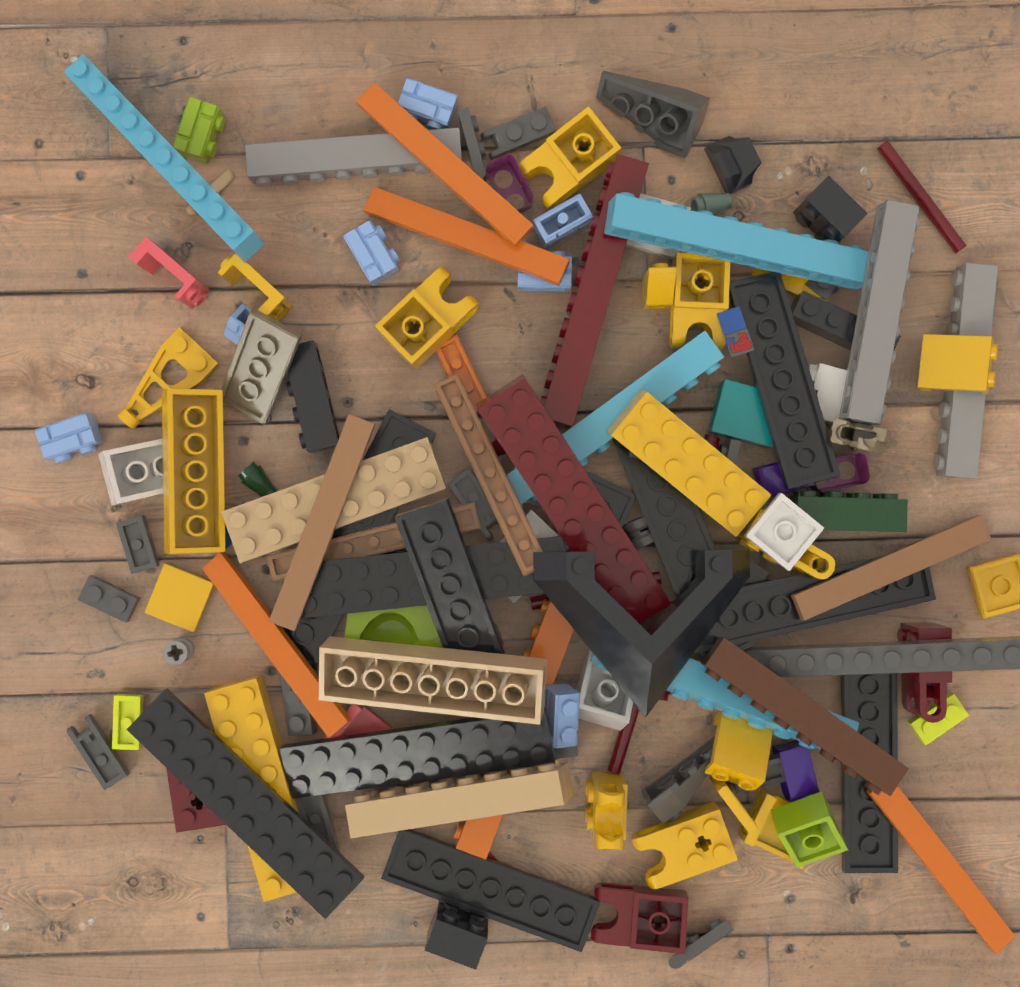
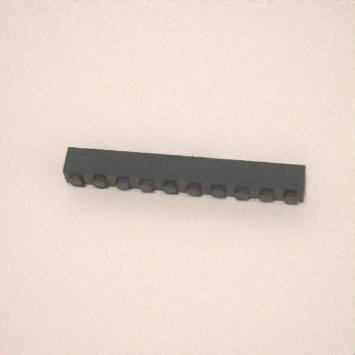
[743,636,1020,677]

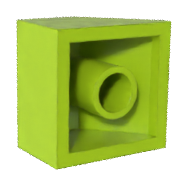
[771,791,848,868]

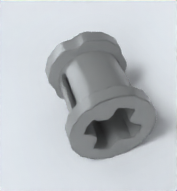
[163,638,194,665]

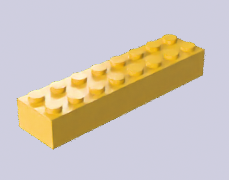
[204,674,300,902]

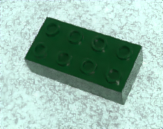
[787,491,908,532]

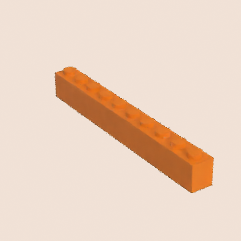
[453,598,574,860]

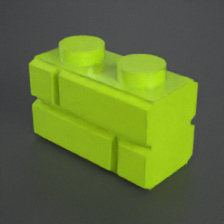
[173,97,226,164]

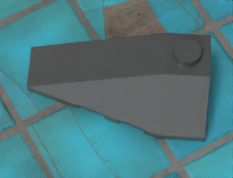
[641,736,715,824]

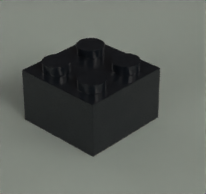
[793,175,868,242]
[424,901,488,970]

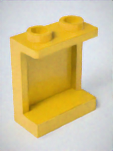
[218,253,294,322]
[918,334,998,394]
[705,711,773,790]
[739,787,805,870]

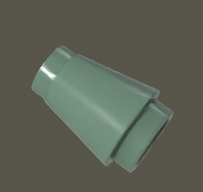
[691,193,732,215]

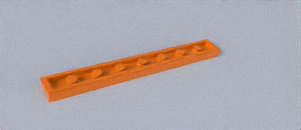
[356,82,533,247]
[363,187,570,286]
[202,552,352,738]
[866,786,1016,954]

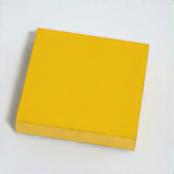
[966,553,1020,619]
[144,563,214,633]
[709,776,758,835]

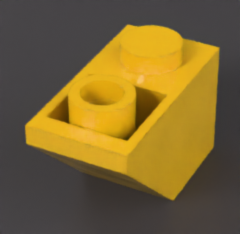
[642,263,676,310]

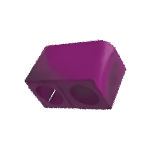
[486,154,533,213]
[810,453,870,492]

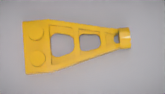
[117,327,220,430]

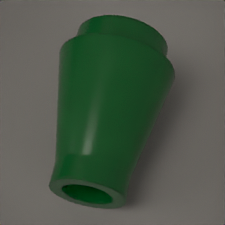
[238,461,278,497]

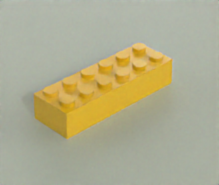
[162,389,225,554]
[606,389,771,537]

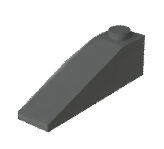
[596,71,710,158]

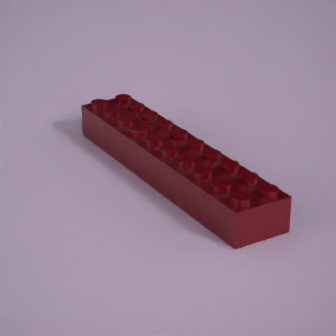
[540,154,649,429]
[476,374,670,624]

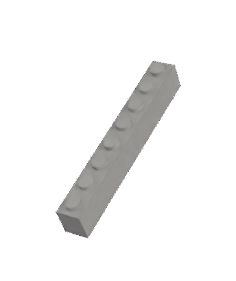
[245,128,462,187]
[839,200,920,425]
[934,263,998,479]

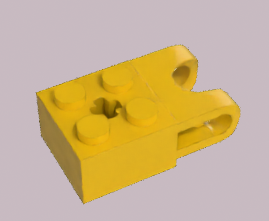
[518,106,622,211]
[669,252,730,351]
[375,267,480,371]
[737,509,835,579]
[584,771,628,850]
[631,801,738,889]

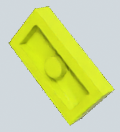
[908,692,969,745]
[112,694,144,750]

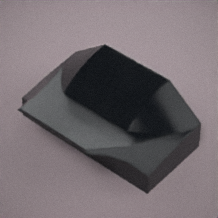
[704,136,761,195]

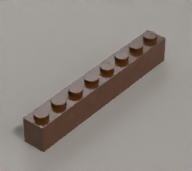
[701,636,909,796]

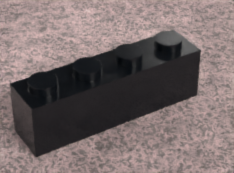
[791,291,901,351]
[286,340,340,453]

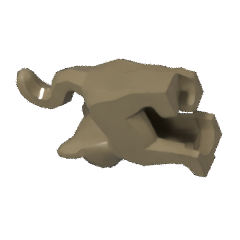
[830,418,897,454]

